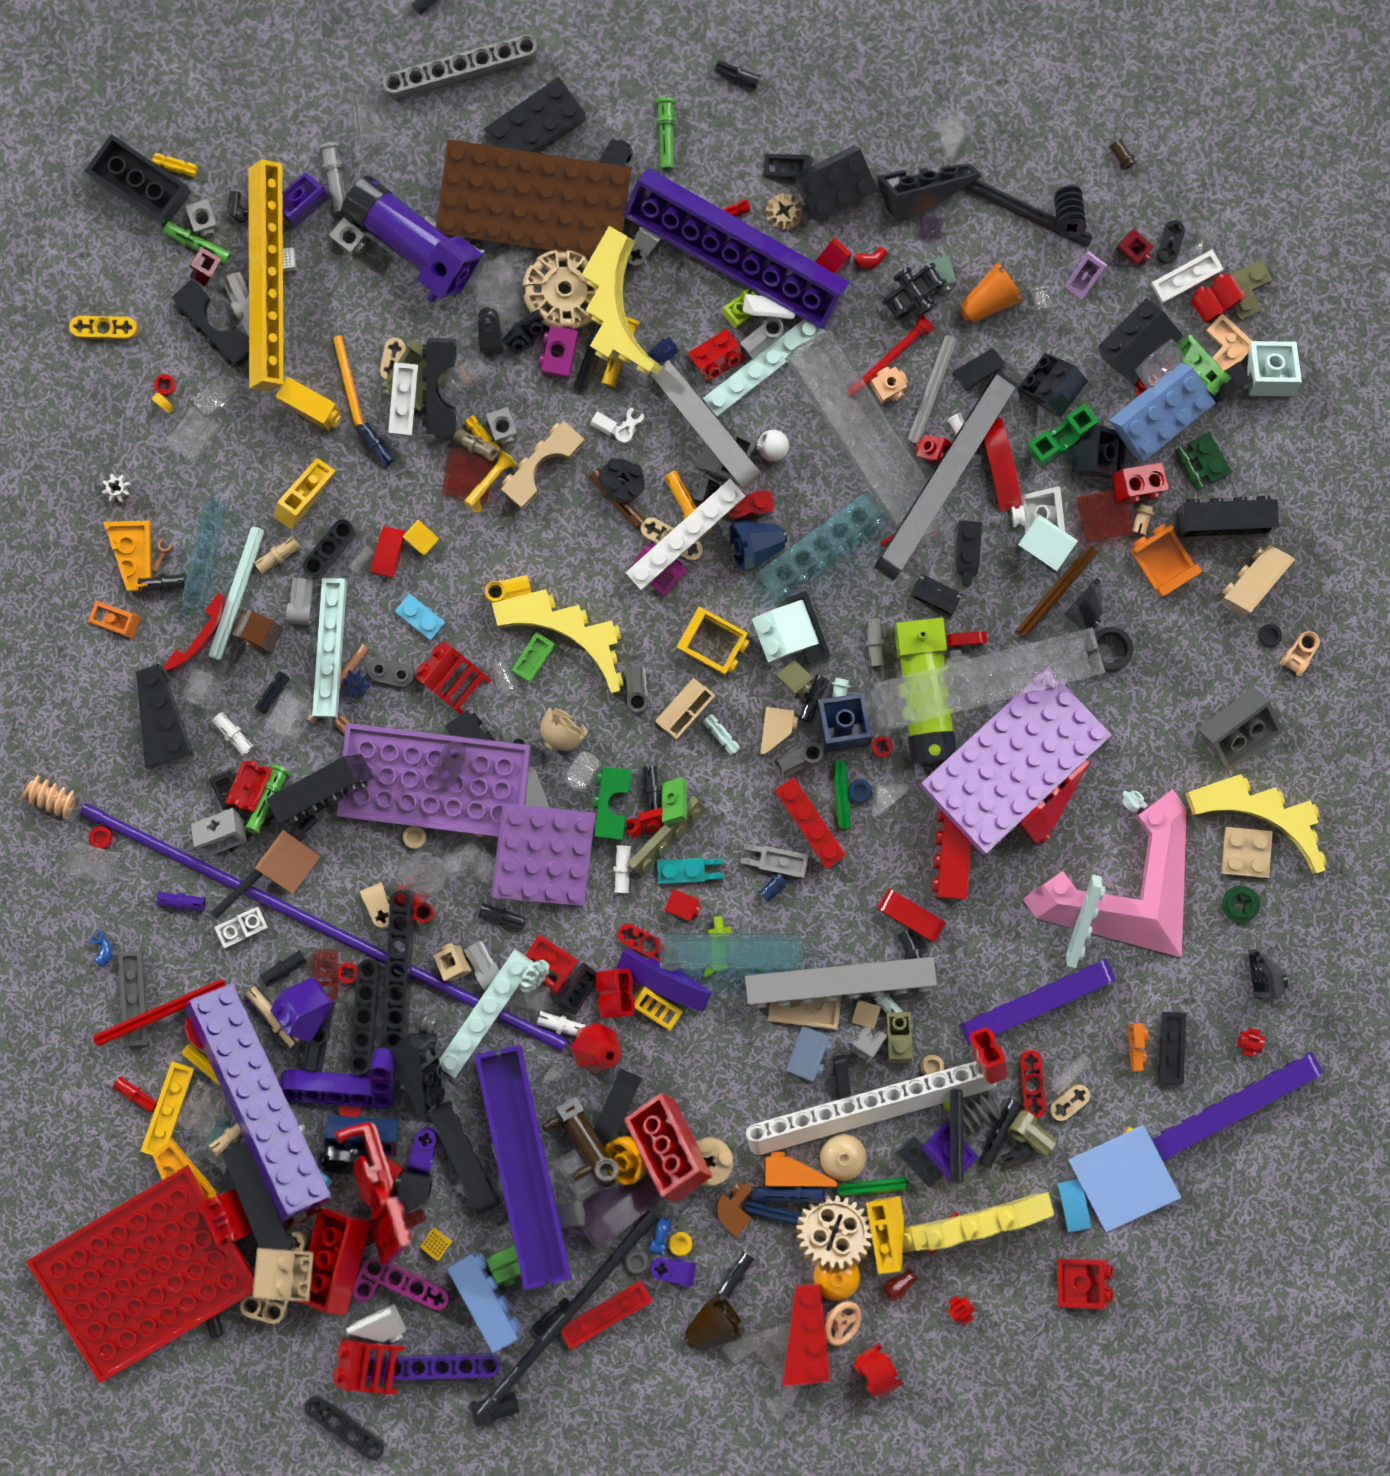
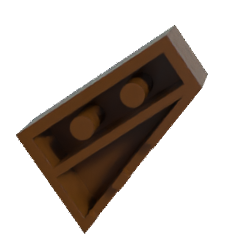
[230,610,283,655]

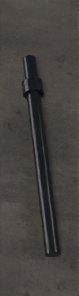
[211,815,318,919]

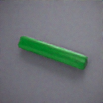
[833,760,851,830]
[837,1177,907,1197]

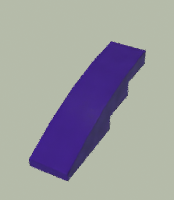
[616,948,712,1012]

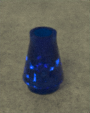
[647,336,680,364]

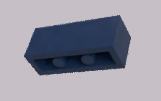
[324,1115,399,1157]

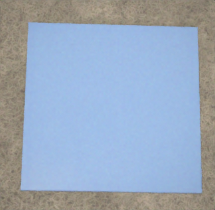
[1069,1125,1181,1232]

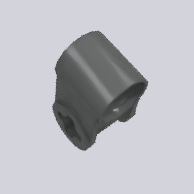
[627,227,663,271]

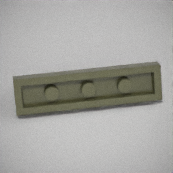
[628,796,707,877]

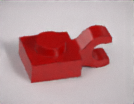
[625,808,665,838]

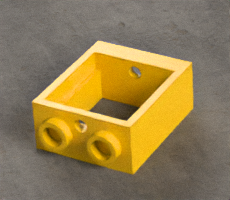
[676,607,750,676]

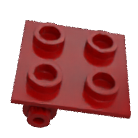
[199,1188,254,1248]

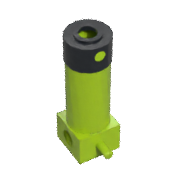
[894,618,957,766]

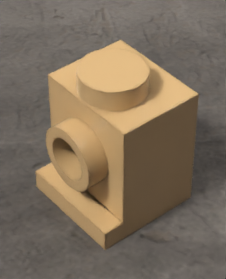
[433,943,473,981]

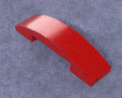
[983,418,1022,512]
[163,593,225,672]

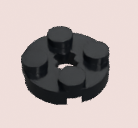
[598,458,645,504]
[317,1146,362,1174]

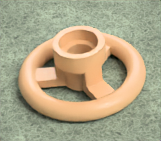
[824,1301,861,1346]

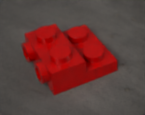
[1058,1258,1113,1309]

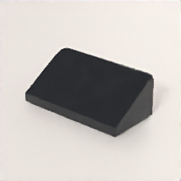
[953,348,1005,391]

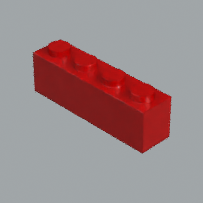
[774,777,846,869]

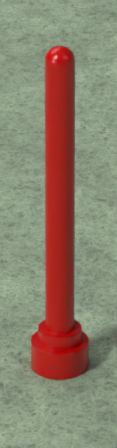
[846,316,935,399]

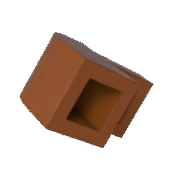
[717,1181,753,1237]

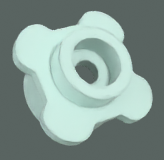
[1122,790,1147,812]

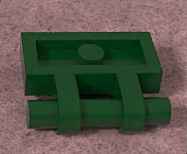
[1175,432,1232,491]

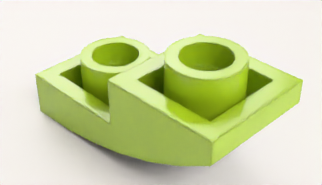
[721,288,763,329]

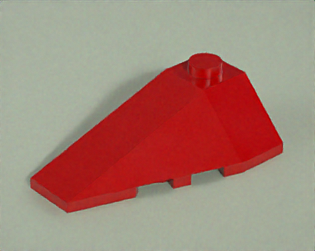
[1016,760,1089,845]

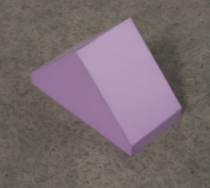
[1064,251,1107,300]

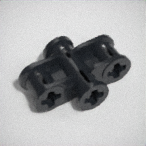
[882,263,947,321]

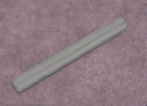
[907,335,957,445]

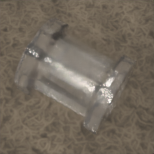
[1029,285,1053,313]

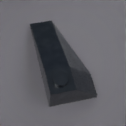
[877,164,981,221]
[1064,578,1103,633]
[1248,949,1288,997]

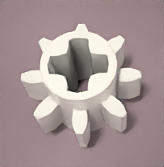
[102,474,132,503]

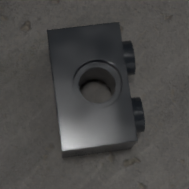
[895,1135,943,1188]

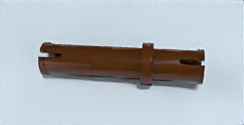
[588,468,645,529]

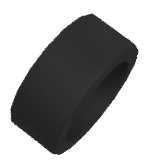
[1087,626,1134,672]

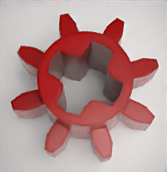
[1237,1027,1265,1057]
[946,1295,976,1325]

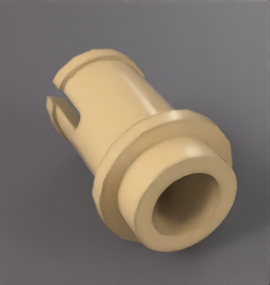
[1131,504,1154,535]

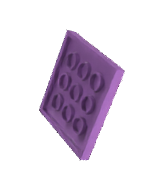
[491,803,596,906]

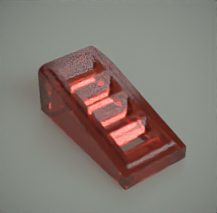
[313,949,339,999]

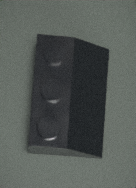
[1098,298,1183,385]

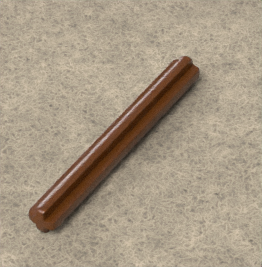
[1016,545,1098,638]

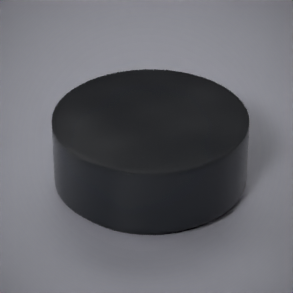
[1258,624,1282,647]

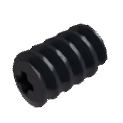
[1054,185,1087,237]

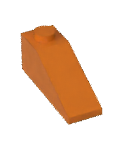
[765,1151,837,1186]

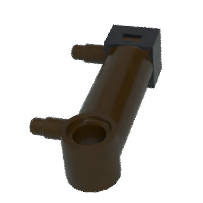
[542,1097,618,1188]

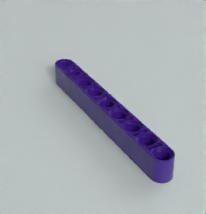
[1151,1051,1324,1161]

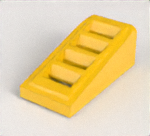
[633,985,683,1031]

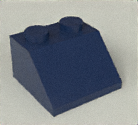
[818,693,873,753]

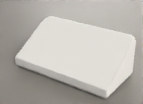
[743,294,794,319]

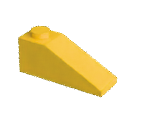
[273,458,336,530]
[866,1196,904,1274]

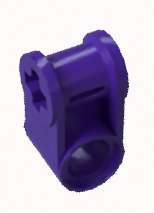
[406,1127,437,1175]
[650,1257,697,1287]

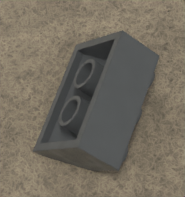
[1198,687,1283,772]

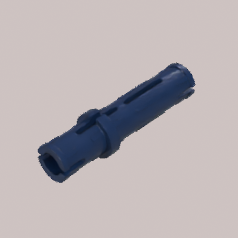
[752,1186,824,1205]

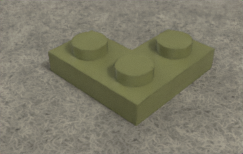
[1232,259,1272,321]

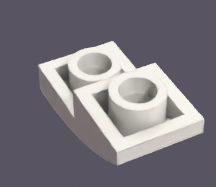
[214,906,268,949]

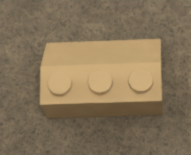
[1221,545,1295,618]

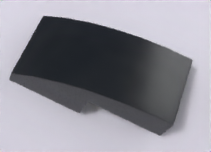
[502,309,550,355]
[1208,361,1252,407]

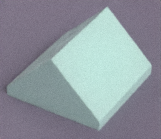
[1018,515,1077,571]

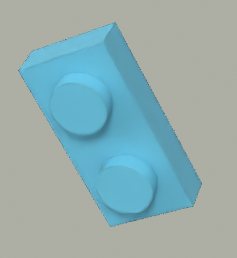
[395,594,446,641]

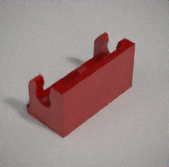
[225,761,272,813]

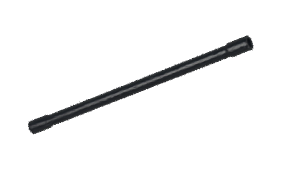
[475,1210,659,1420]

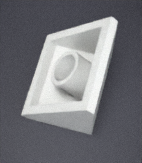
[1021,487,1065,534]

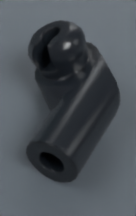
[227,190,249,223]

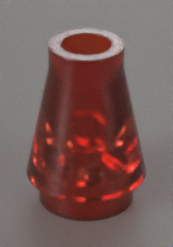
[883,1268,919,1302]

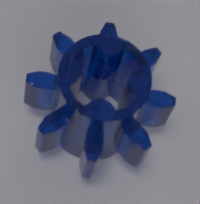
[342,669,370,697]

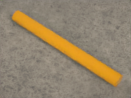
[333,336,364,427]

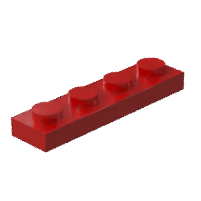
[560,1280,653,1350]

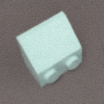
[1247,341,1302,396]
[752,600,819,662]

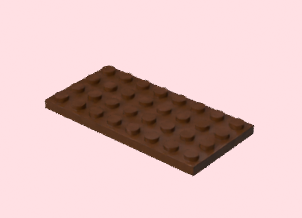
[436,139,632,256]

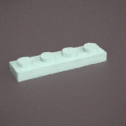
[1066,874,1105,968]

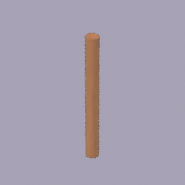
[308,644,369,724]

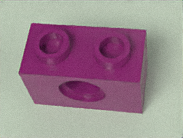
[538,326,579,380]

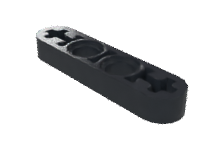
[305,1396,385,1460]

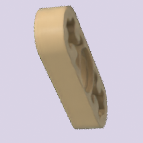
[641,518,703,561]

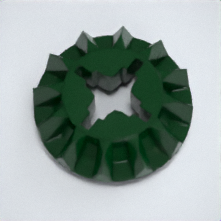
[1222,885,1260,923]

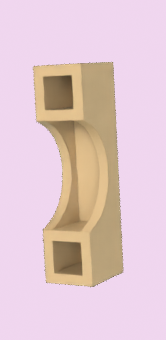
[501,421,585,510]

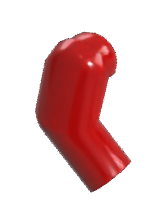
[853,246,888,269]

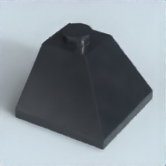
[1072,425,1126,479]

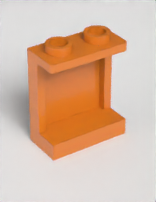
[1129,524,1202,597]

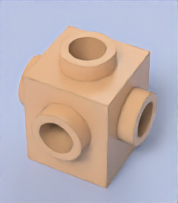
[870,367,908,404]

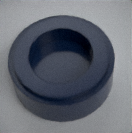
[848,779,872,803]

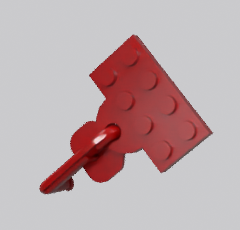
[334,1122,411,1266]

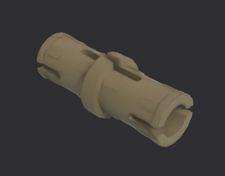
[453,429,498,461]

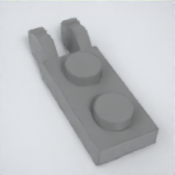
[741,844,809,878]

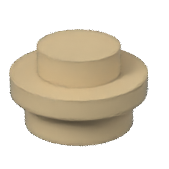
[921,1055,944,1075]

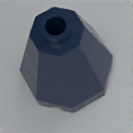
[729,522,788,571]

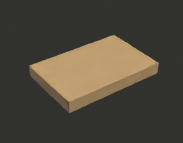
[767,995,842,1030]

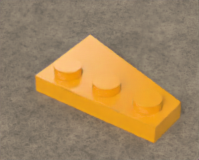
[103,521,152,592]

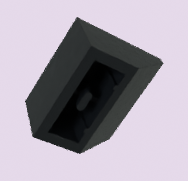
[1017,353,1088,417]
[394,1170,434,1216]

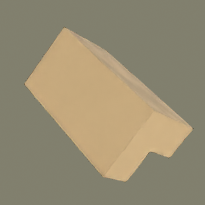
[655,678,716,741]

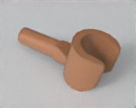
[152,538,173,572]

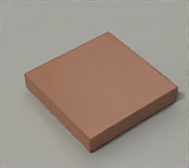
[255,830,321,894]

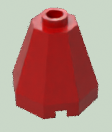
[570,1022,622,1074]

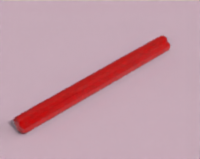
[93,979,226,1047]

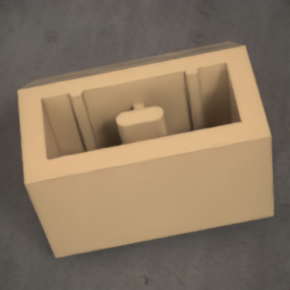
[253,1249,313,1301]

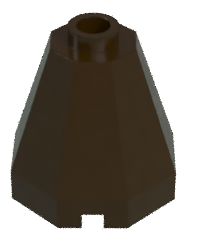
[684,1292,745,1351]

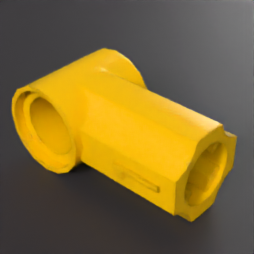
[485,575,531,604]

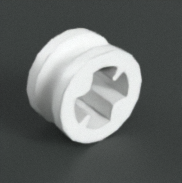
[1011,505,1026,527]

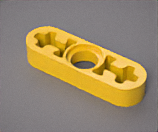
[69,316,138,339]

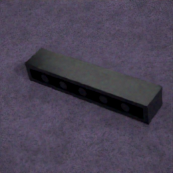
[222,1142,297,1251]

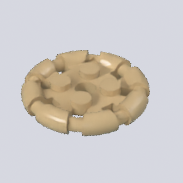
[523,250,597,330]

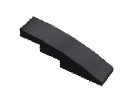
[594,1068,642,1147]

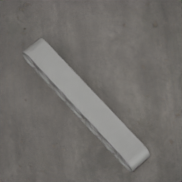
[383,35,538,99]
[651,360,762,488]

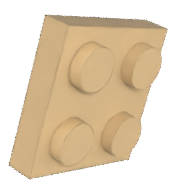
[1221,827,1273,878]

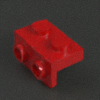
[688,328,745,383]

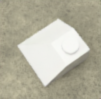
[346,1304,406,1343]

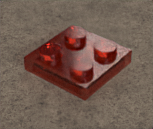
[442,448,497,502]
[1076,489,1133,543]

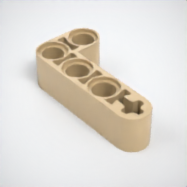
[240,1231,307,1324]

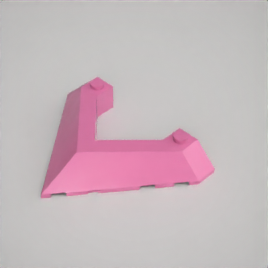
[1022,789,1187,958]

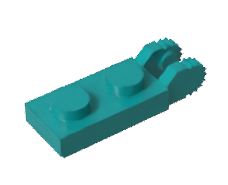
[657,858,724,884]

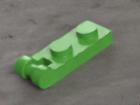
[1174,335,1231,396]

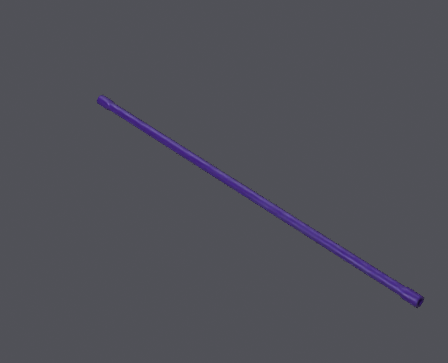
[80,803,567,1052]

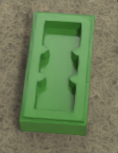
[511,632,556,684]
[662,777,687,826]

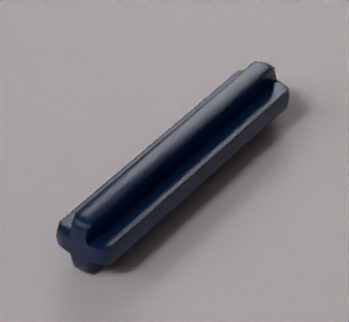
[744,1201,804,1226]

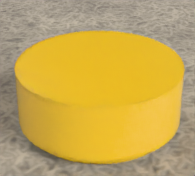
[151,393,174,414]
[669,1232,693,1256]

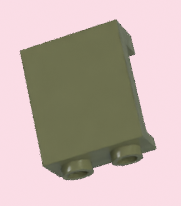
[381,339,450,413]

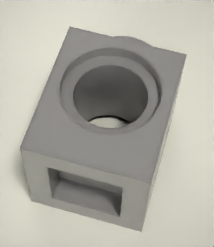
[186,199,219,238]
[329,217,367,257]
[486,407,518,446]

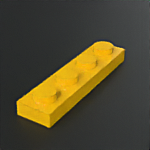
[141,1061,195,1155]

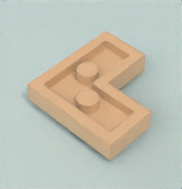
[1205,314,1252,370]

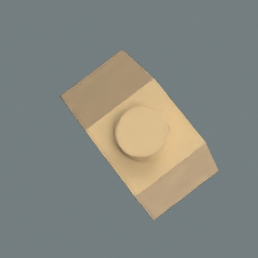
[760,707,798,756]

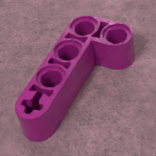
[353,1256,450,1310]

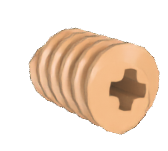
[22,775,76,819]

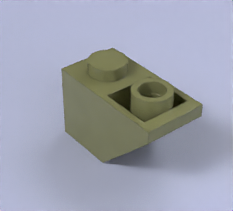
[776,660,813,698]
[887,1012,913,1065]

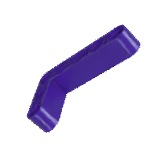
[279,1048,396,1108]

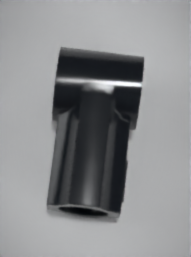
[469,1392,520,1427]

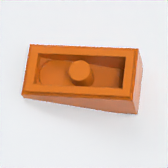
[88,601,141,639]

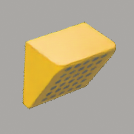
[420,1227,453,1261]

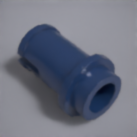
[758,873,788,902]

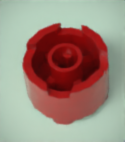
[853,1343,904,1399]

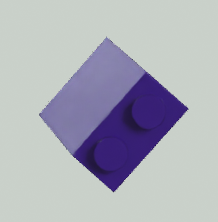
[270,978,333,1042]

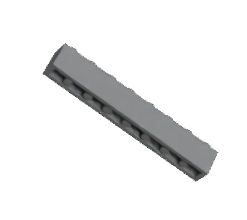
[745,957,937,1008]

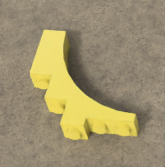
[582,226,662,375]
[492,589,624,694]
[1185,774,1326,874]
[902,1192,1054,1253]

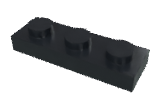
[785,591,831,664]
[1159,1011,1186,1084]

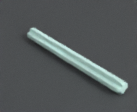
[209,527,264,660]

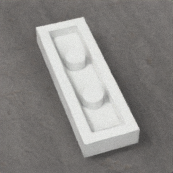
[1151,250,1224,304]
[388,362,418,435]

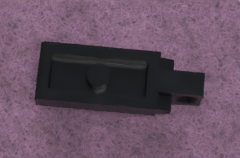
[956,520,982,586]

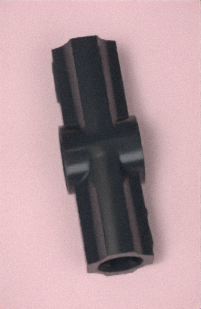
[301,1001,335,1072]

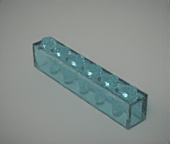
[658,933,802,971]

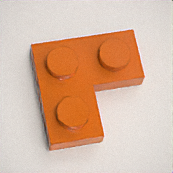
[1127,1023,1148,1071]

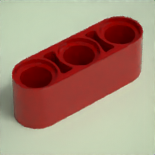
[876,888,947,943]

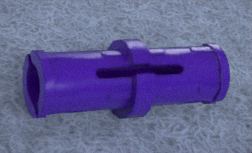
[156,891,206,912]

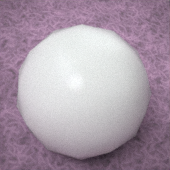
[757,430,789,462]

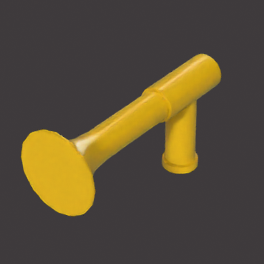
[464,450,517,513]

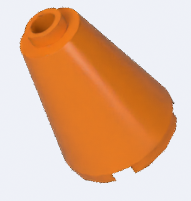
[959,262,1026,323]

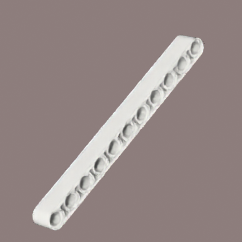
[746,1061,997,1155]

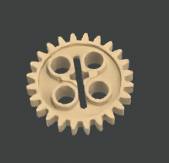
[795,1195,872,1272]

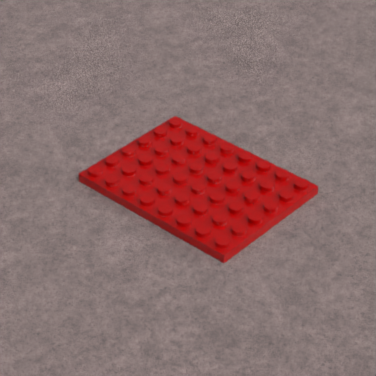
[26,1165,255,1383]

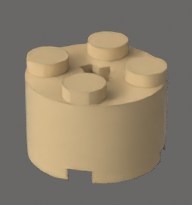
[695,1137,733,1186]

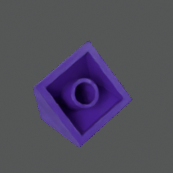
[282,172,329,228]

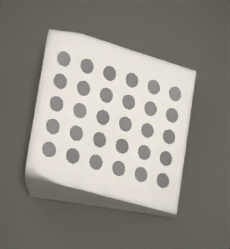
[283,247,297,272]

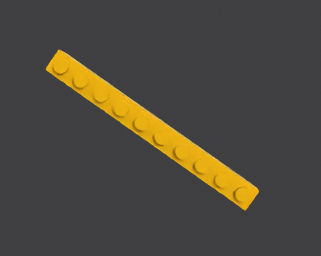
[249,159,284,392]

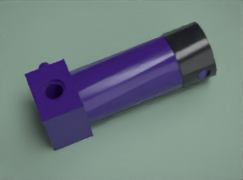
[342,175,483,303]

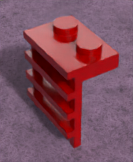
[414,641,491,715]
[333,1337,405,1395]

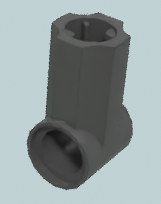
[625,667,648,715]
[777,742,824,778]

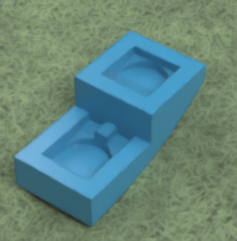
[1058,1179,1091,1234]

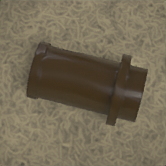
[1109,139,1136,170]

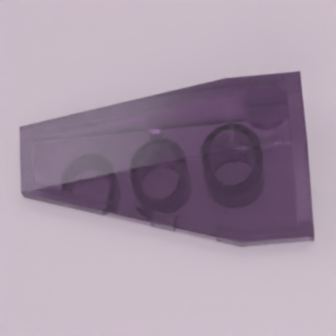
[579,1174,663,1250]

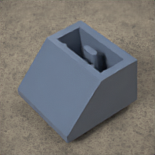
[786,1026,832,1082]

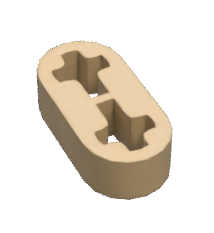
[380,338,406,379]
[1050,1084,1090,1121]

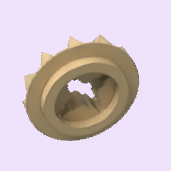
[766,193,803,230]

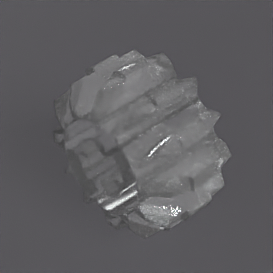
[565,751,601,792]

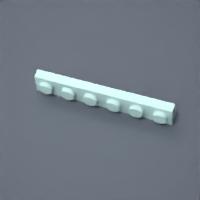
[702,319,825,417]
[312,578,347,718]
[439,949,534,1078]

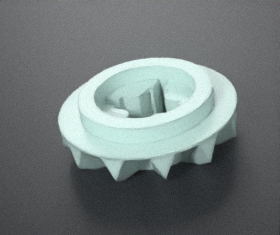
[520,960,549,994]

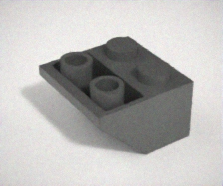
[695,428,757,486]

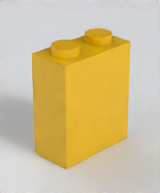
[275,376,342,432]

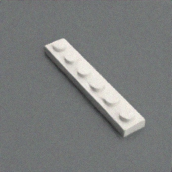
[626,479,746,590]

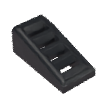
[763,153,813,180]
[209,768,249,816]
[552,963,597,1015]

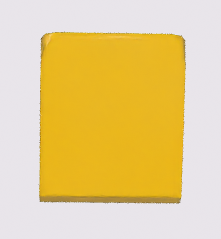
[403,520,439,555]

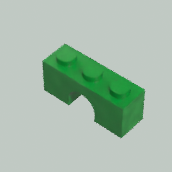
[1027,404,1099,469]
[593,766,631,841]

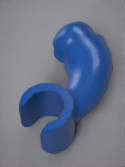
[89,929,112,967]
[649,1217,671,1255]

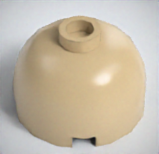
[540,708,588,752]
[819,1133,867,1181]

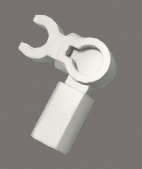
[590,407,644,445]

